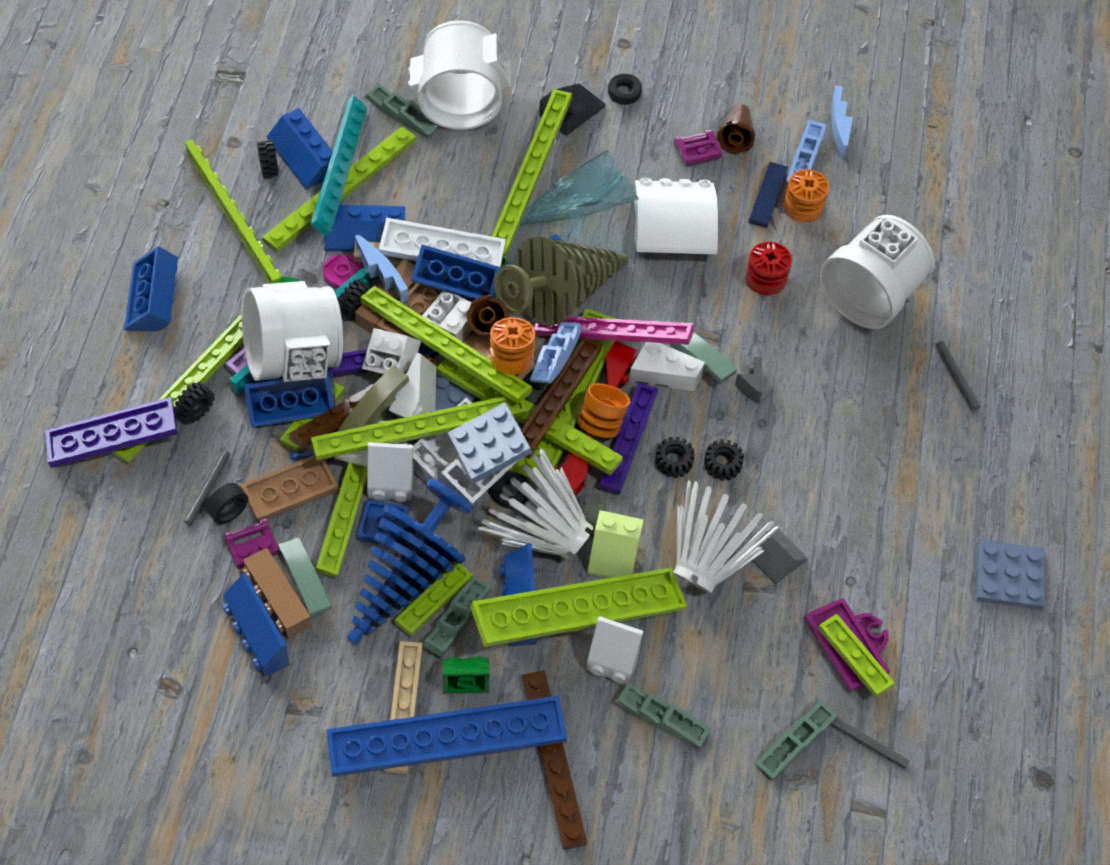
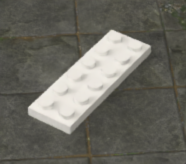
[379,218,506,267]

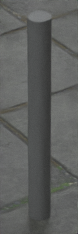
[936,341,981,411]
[184,451,230,526]
[831,718,910,768]

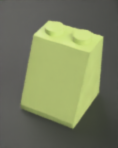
[587,510,643,578]

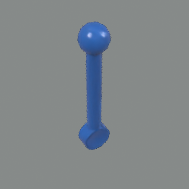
[289,451,334,460]

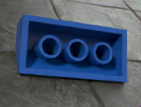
[267,108,333,190]
[324,205,406,252]
[411,244,501,300]
[124,246,178,332]
[244,369,336,427]
[500,544,537,646]
[222,573,290,677]

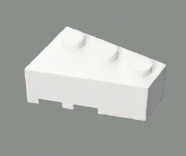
[629,342,705,391]

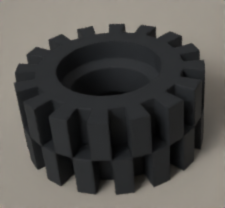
[257,140,279,177]
[338,279,371,319]
[175,382,215,423]
[655,437,695,478]
[704,439,744,481]

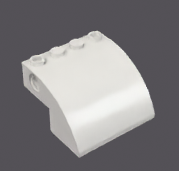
[634,178,718,254]
[413,397,519,505]

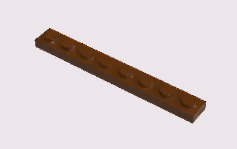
[521,337,603,459]
[289,354,438,449]
[522,670,587,850]

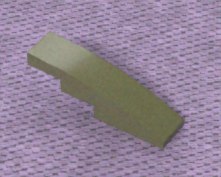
[337,365,410,432]

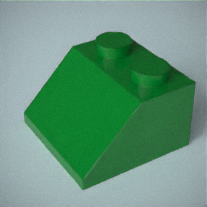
[443,656,490,694]

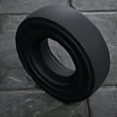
[608,73,642,105]
[491,470,530,509]

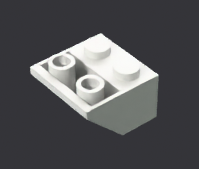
[422,291,472,342]
[362,328,421,374]

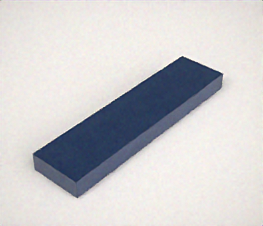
[749,162,788,228]

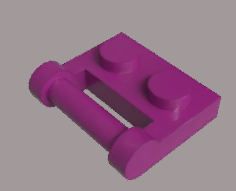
[674,130,723,166]
[224,518,280,569]

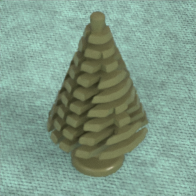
[494,236,628,326]

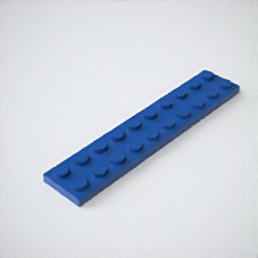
[326,696,567,777]

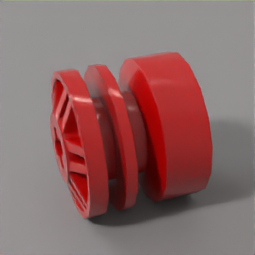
[745,241,792,296]

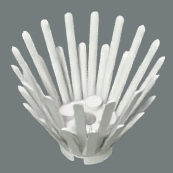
[478,449,593,561]
[673,480,779,593]

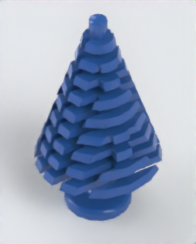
[347,478,474,644]

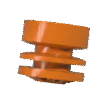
[783,169,829,222]
[490,317,535,375]
[577,384,630,438]

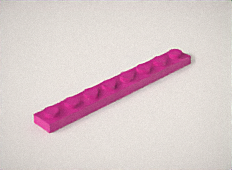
[534,317,695,345]

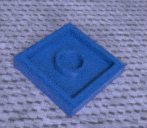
[357,499,410,544]

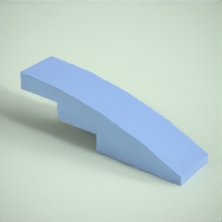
[831,85,853,158]
[786,120,827,183]
[355,235,409,303]
[530,322,583,384]

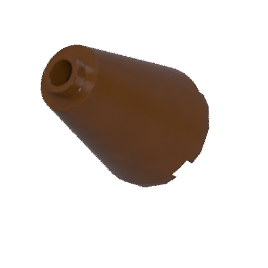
[717,104,755,154]
[466,295,509,338]

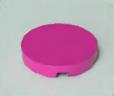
[322,254,362,289]

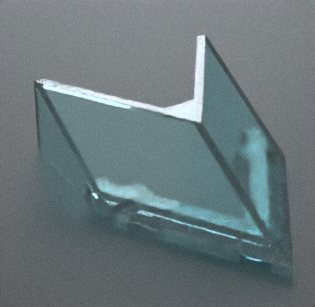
[520,150,639,225]

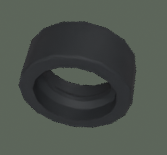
[205,483,249,524]

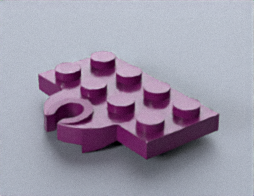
[804,598,890,693]

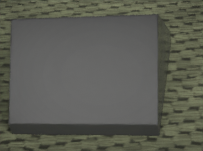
[752,529,808,585]

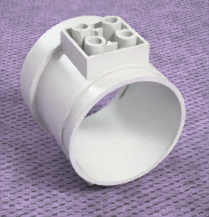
[408,21,511,130]
[820,215,935,329]
[242,281,343,382]

